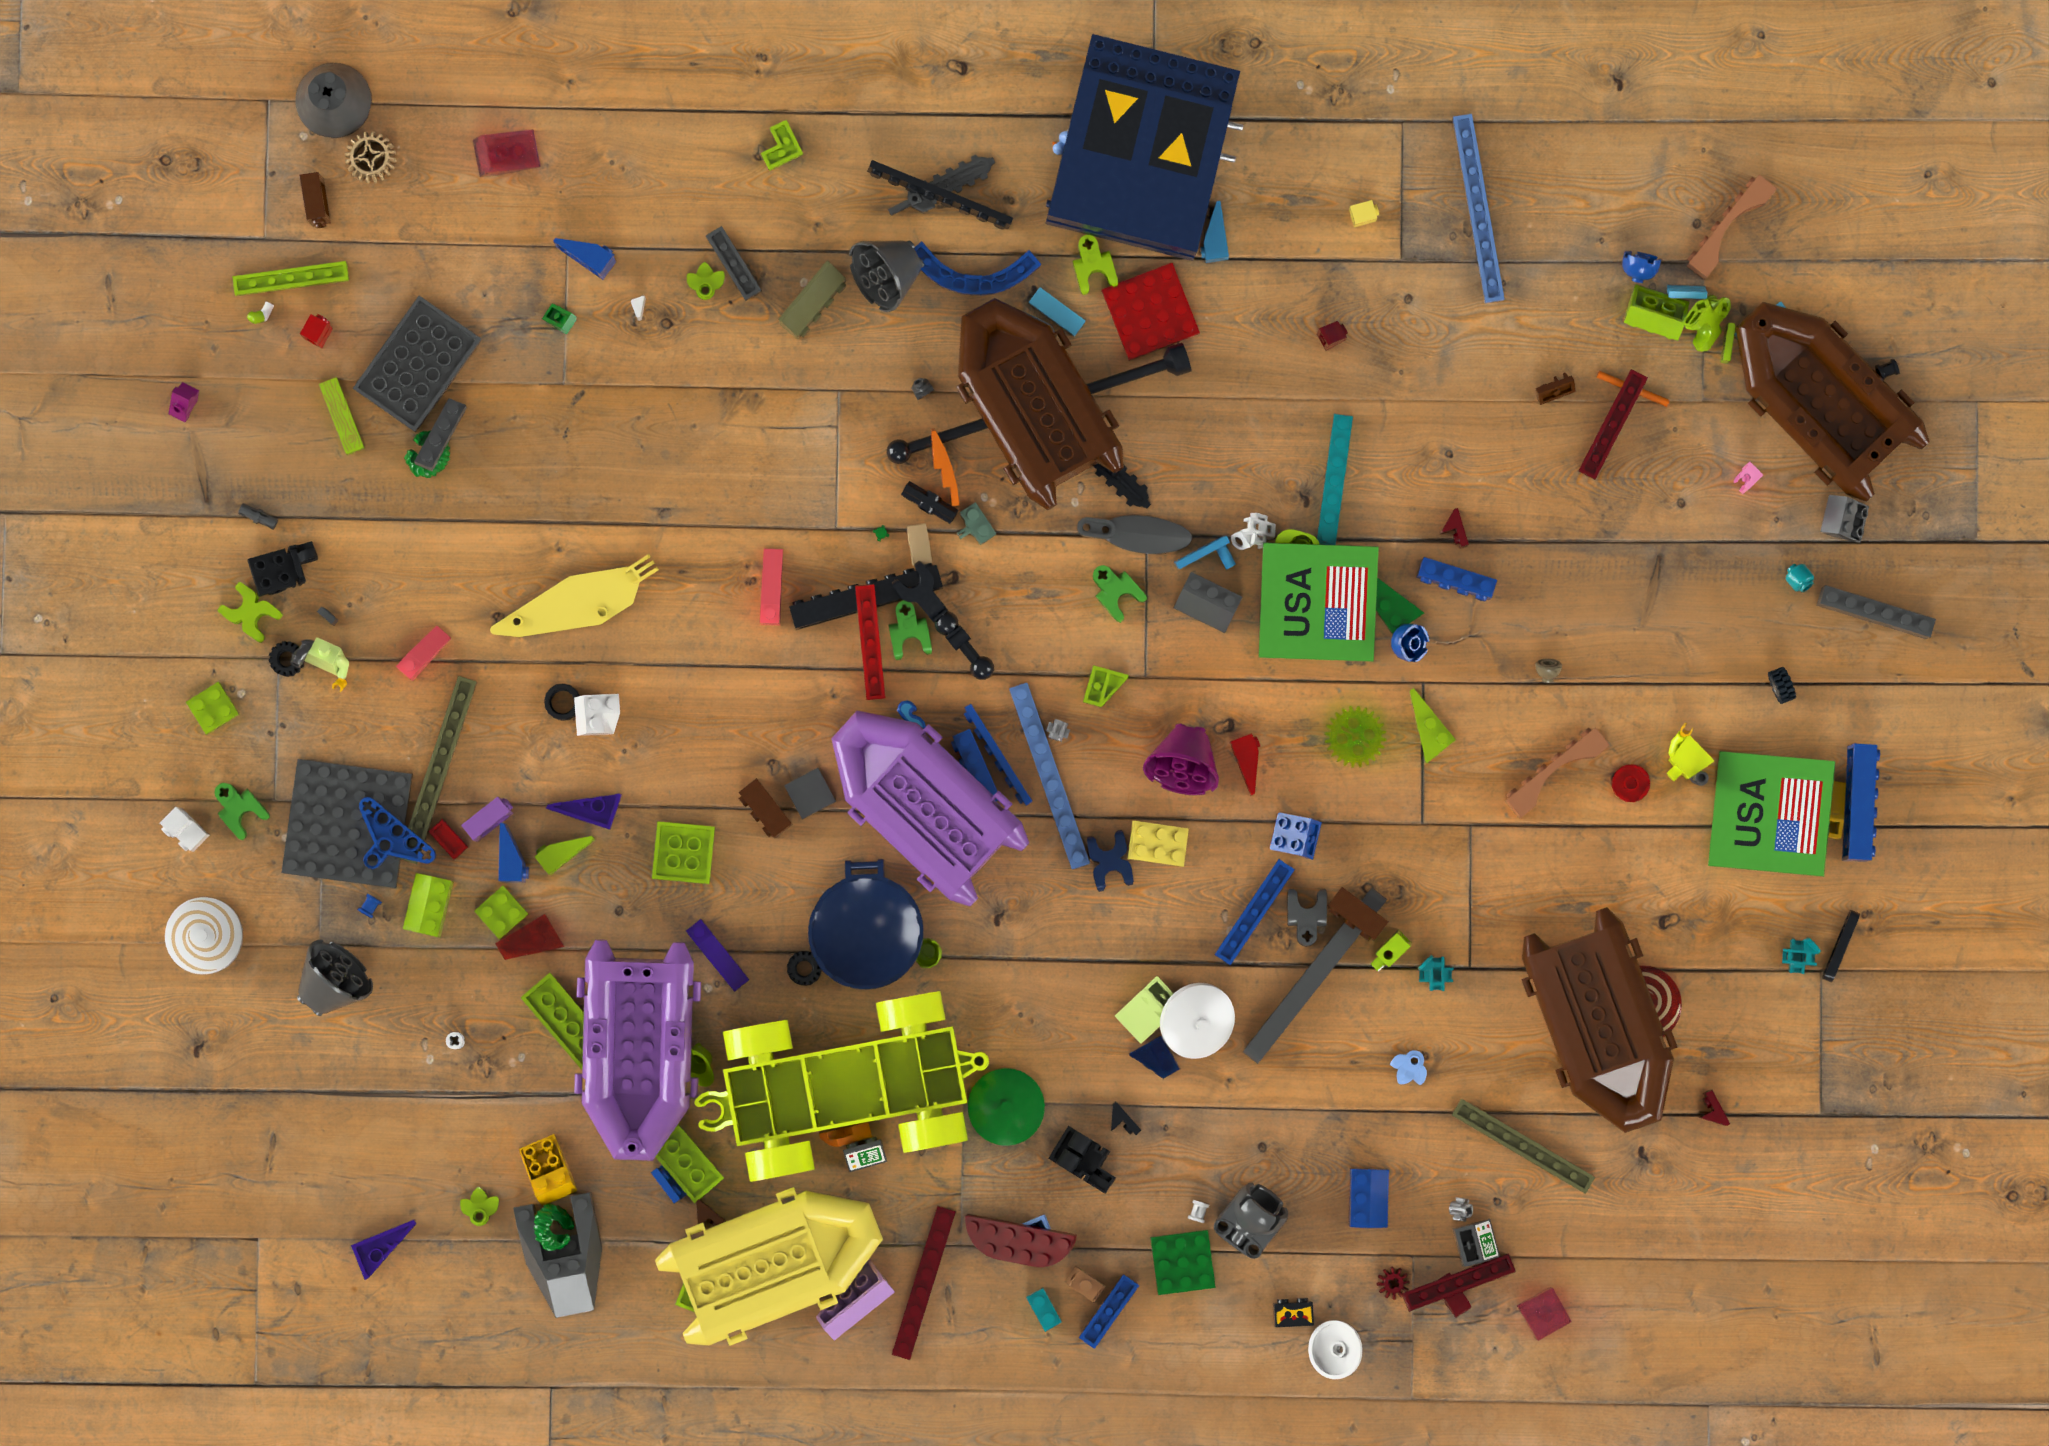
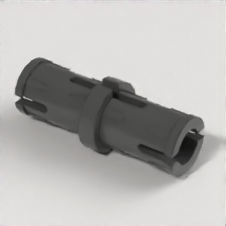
[238,503,278,530]

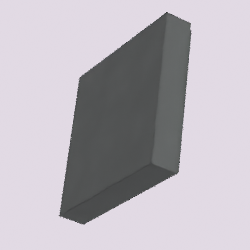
[784,768,836,820]

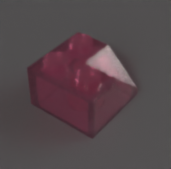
[1517,1287,1572,1341]

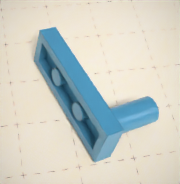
[1174,535,1236,569]

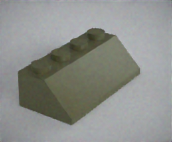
[778,261,846,339]

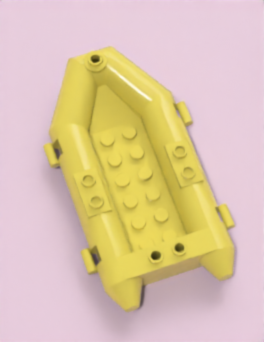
[655,1187,883,1346]

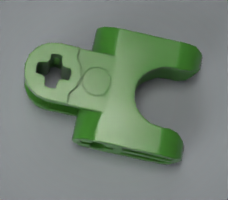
[1093,565,1147,623]
[888,600,932,660]
[214,783,270,841]

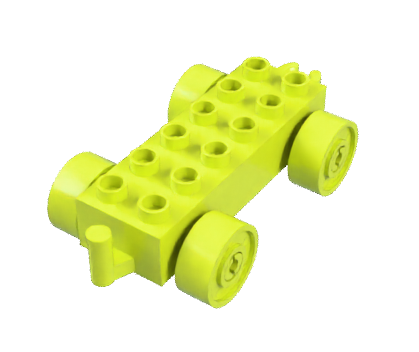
[694,991,989,1182]

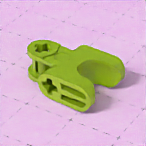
[1072,235,1118,295]
[1683,295,1731,352]

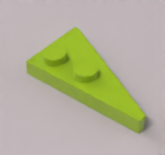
[1410,688,1456,763]

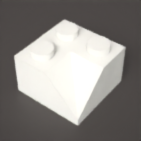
[574,694,620,736]

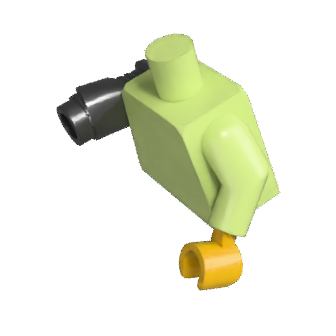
[290,637,349,692]

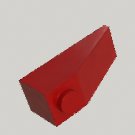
[1230,733,1261,796]

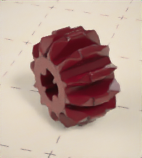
[1376,1266,1410,1300]

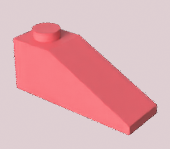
[396,626,451,681]

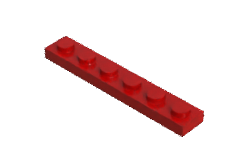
[855,584,886,700]

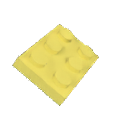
[1128,821,1189,867]

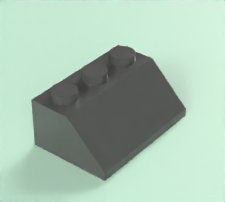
[1174,572,1242,633]

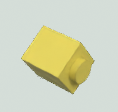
[1349,200,1379,227]

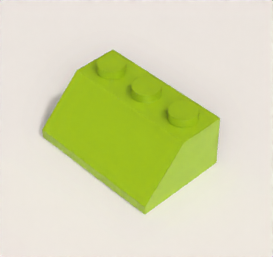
[1624,284,1690,341]
[403,873,454,938]

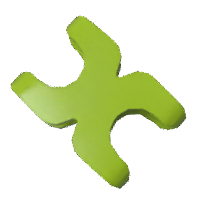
[217,582,283,643]

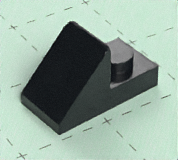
[1111,1101,1141,1135]

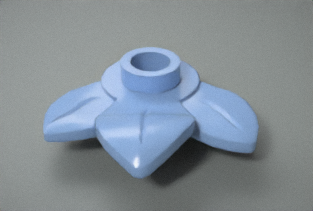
[1390,1050,1427,1085]

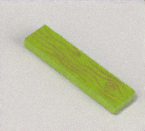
[319,377,365,455]

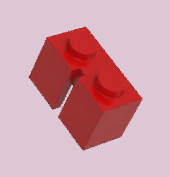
[300,314,333,349]

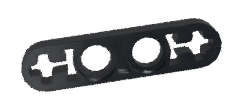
[1822,910,1860,982]

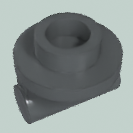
[911,378,934,400]

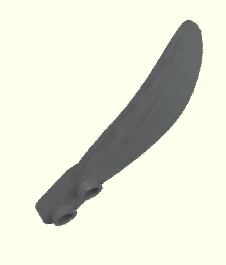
[1077,515,1192,554]

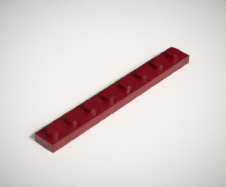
[892,1206,956,1360]

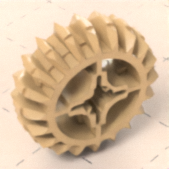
[345,132,397,183]

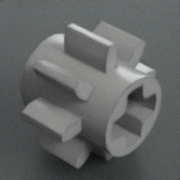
[1046,719,1070,742]
[1449,1197,1473,1222]

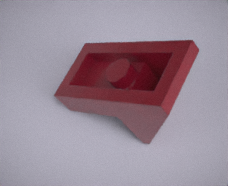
[1440,508,1469,548]
[1699,1090,1730,1126]

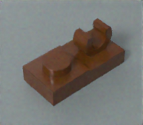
[1536,373,1576,405]

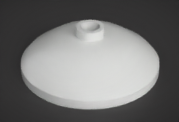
[1308,1320,1362,1379]

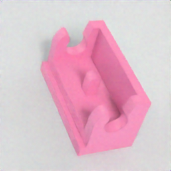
[1734,462,1763,494]

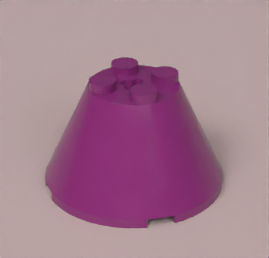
[1143,724,1219,795]

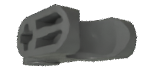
[1287,889,1327,947]

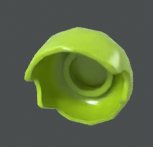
[916,938,942,968]

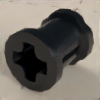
[1875,359,1900,380]

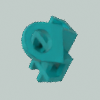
[1782,938,1821,974]
[1418,955,1453,991]

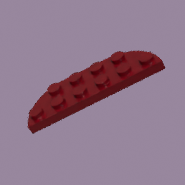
[965,1214,1077,1267]

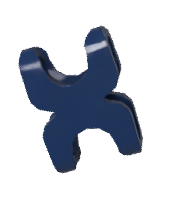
[1087,830,1134,892]

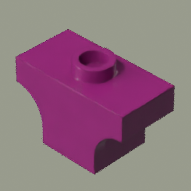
[169,382,199,422]

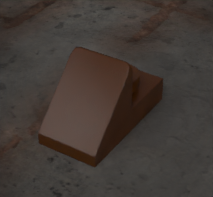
[696,1199,726,1226]

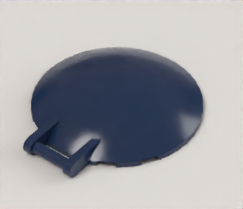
[808,859,924,990]

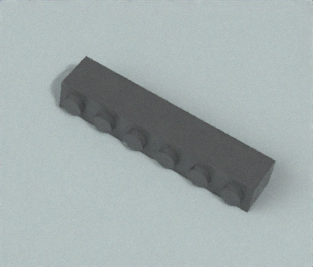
[1816,585,1936,639]

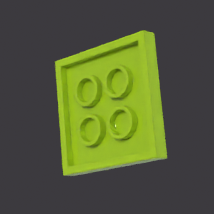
[652,821,715,884]

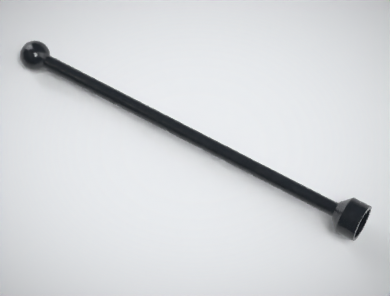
[886,343,1192,464]

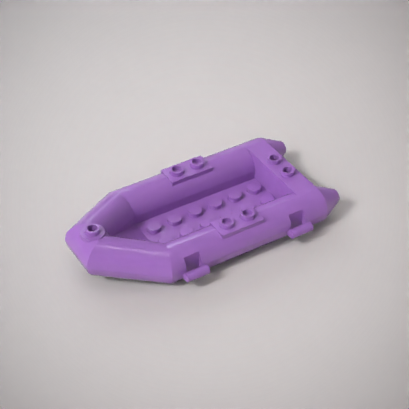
[832,710,1029,906]
[574,939,701,1161]

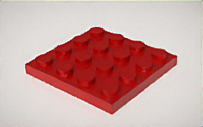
[1101,263,1200,361]

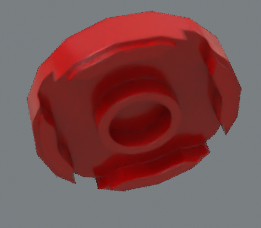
[1612,764,1650,802]

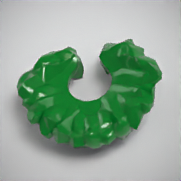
[404,430,450,478]
[534,1203,575,1251]

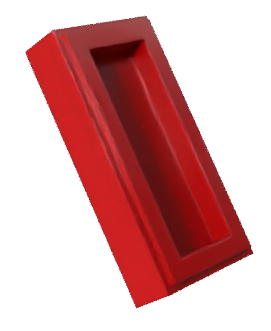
[428,819,468,860]

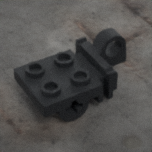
[247,541,318,596]
[1048,1126,1116,1194]

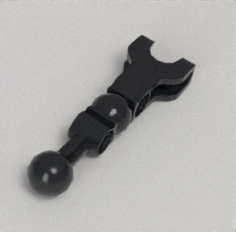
[892,561,994,680]

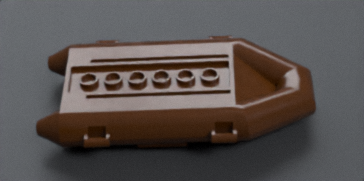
[956,298,1124,510]
[1735,302,1930,502]
[1521,907,1678,1133]

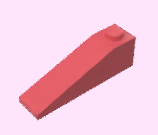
[760,549,783,626]

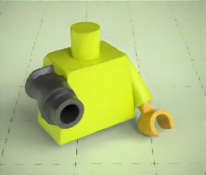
[1666,723,1714,786]

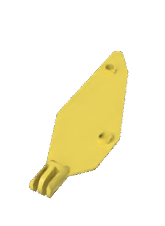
[490,554,659,637]

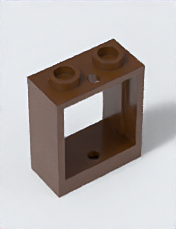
[300,172,331,228]

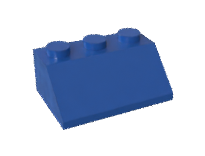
[1349,1168,1389,1228]

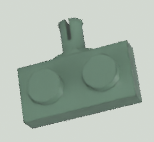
[957,502,996,545]

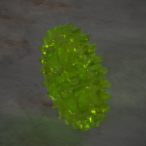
[1324,706,1387,768]

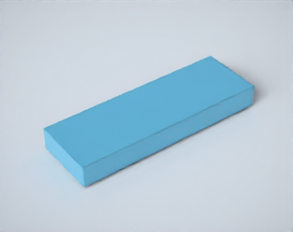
[1029,287,1086,337]

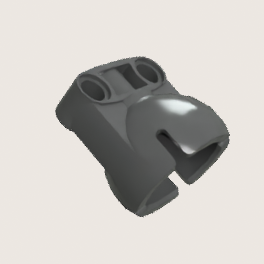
[1214,1183,1288,1259]

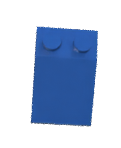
[553,238,616,280]
[498,823,529,883]

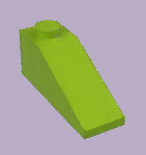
[534,836,596,875]

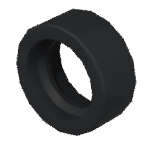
[544,684,580,721]

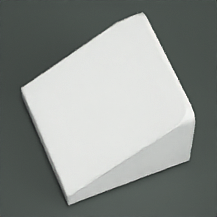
[631,296,646,321]

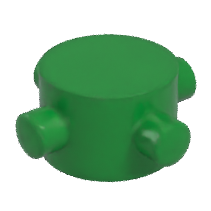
[873,525,889,542]

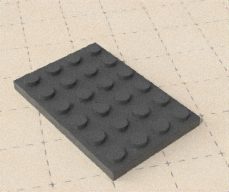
[353,296,482,433]

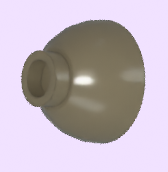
[1535,659,1562,683]

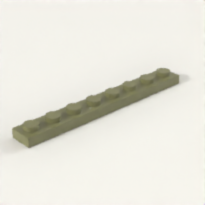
[1452,1099,1595,1194]

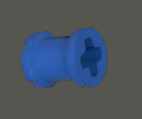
[357,893,382,918]

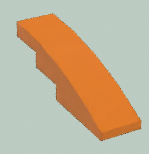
[931,428,960,506]

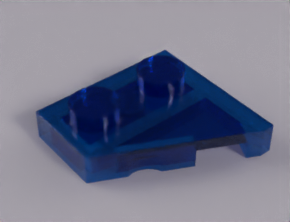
[1129,1035,1181,1079]

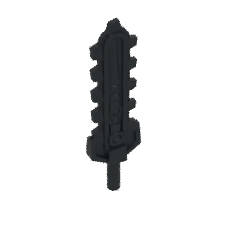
[1093,463,1151,509]

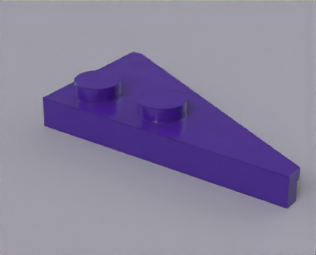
[546,794,622,830]
[351,1219,416,1280]

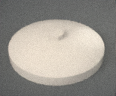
[1160,983,1235,1059]

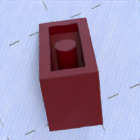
[1317,321,1348,351]

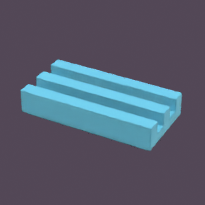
[1667,285,1707,299]

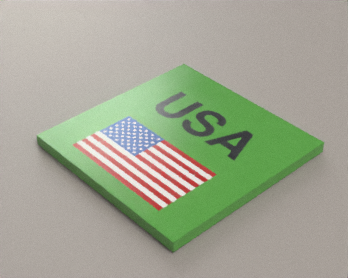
[1259,542,1379,662]
[1708,751,1836,877]

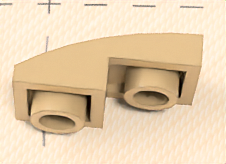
[907,523,932,566]

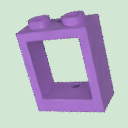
[461,797,514,842]

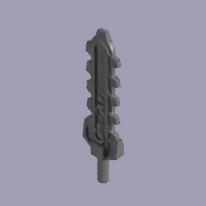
[888,155,995,216]

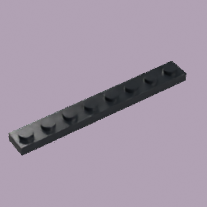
[867,160,1013,229]

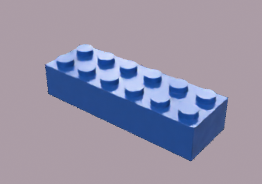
[1842,743,1880,862]

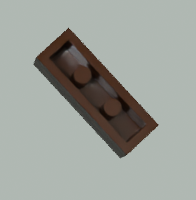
[738,778,793,838]
[1327,887,1389,941]

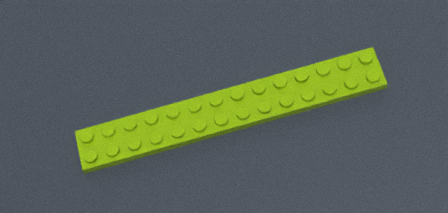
[520,973,724,1203]

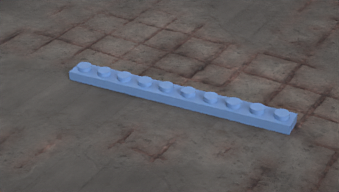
[1453,114,1505,304]
[1009,683,1090,870]

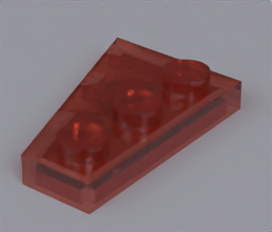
[495,914,565,960]

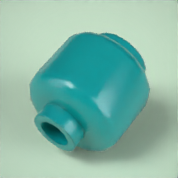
[1785,564,1814,592]

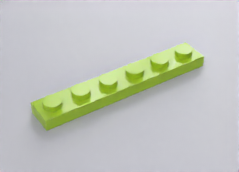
[232,261,349,296]

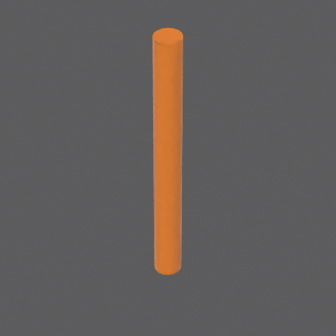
[1596,371,1670,407]

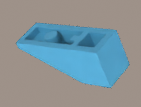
[1200,201,1229,263]

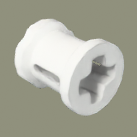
[446,1032,465,1049]
[1188,1200,1210,1223]

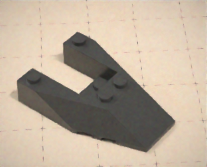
[513,1192,602,1318]

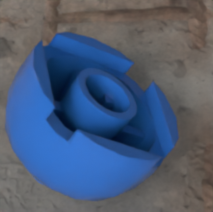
[1622,251,1662,283]
[1391,624,1429,662]

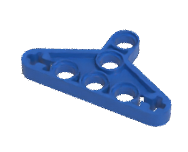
[359,797,436,869]

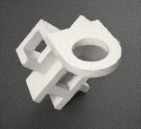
[1231,513,1276,550]

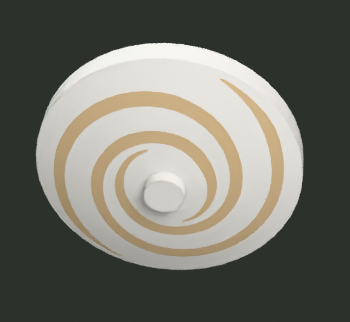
[165,897,243,974]

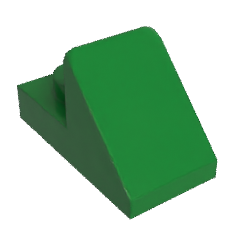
[542,303,577,334]

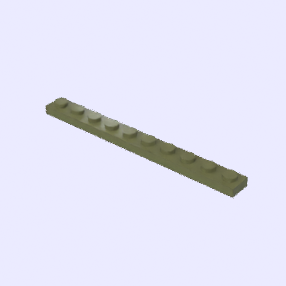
[398,676,477,864]

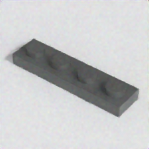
[706,226,762,301]
[414,398,467,471]

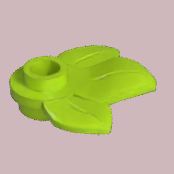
[687,262,725,300]
[460,1187,499,1226]

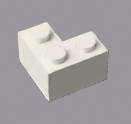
[160,807,210,852]

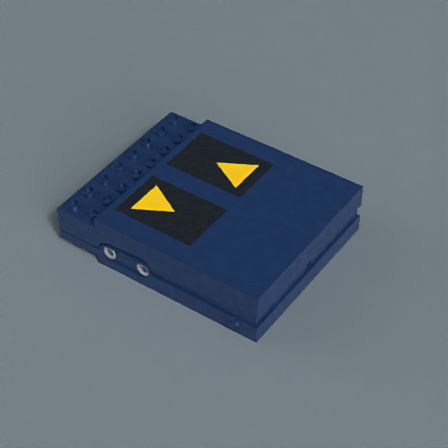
[1045,34,1244,261]

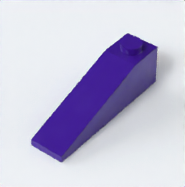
[686,919,749,992]

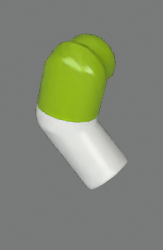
[247,302,274,324]

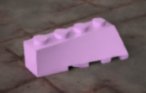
[816,1259,895,1341]

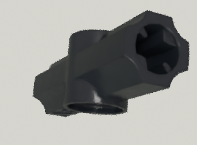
[901,481,959,524]

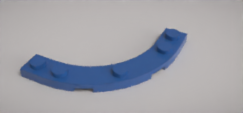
[915,241,1042,296]

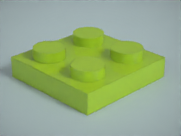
[186,682,240,735]
[474,886,529,940]

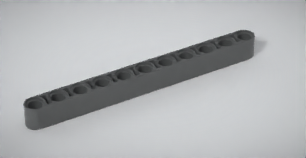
[1243,888,1387,1064]

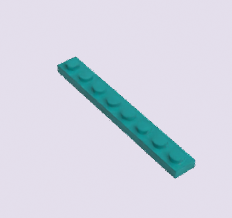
[1317,414,1353,545]

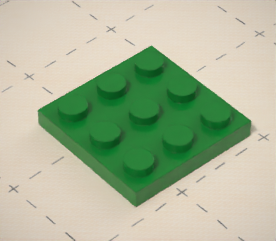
[1150,1230,1216,1295]

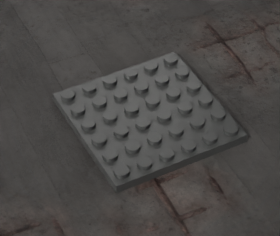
[281,759,413,888]

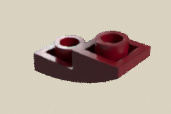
[1438,1272,1472,1318]

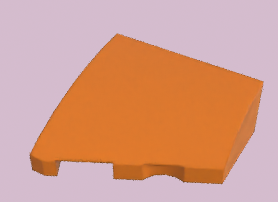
[819,1122,872,1147]

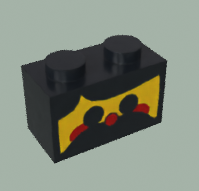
[1273,1298,1314,1327]

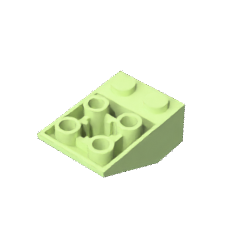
[1115,976,1174,1044]

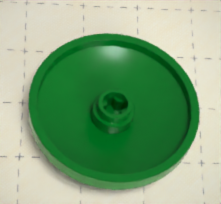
[968,1068,1045,1146]

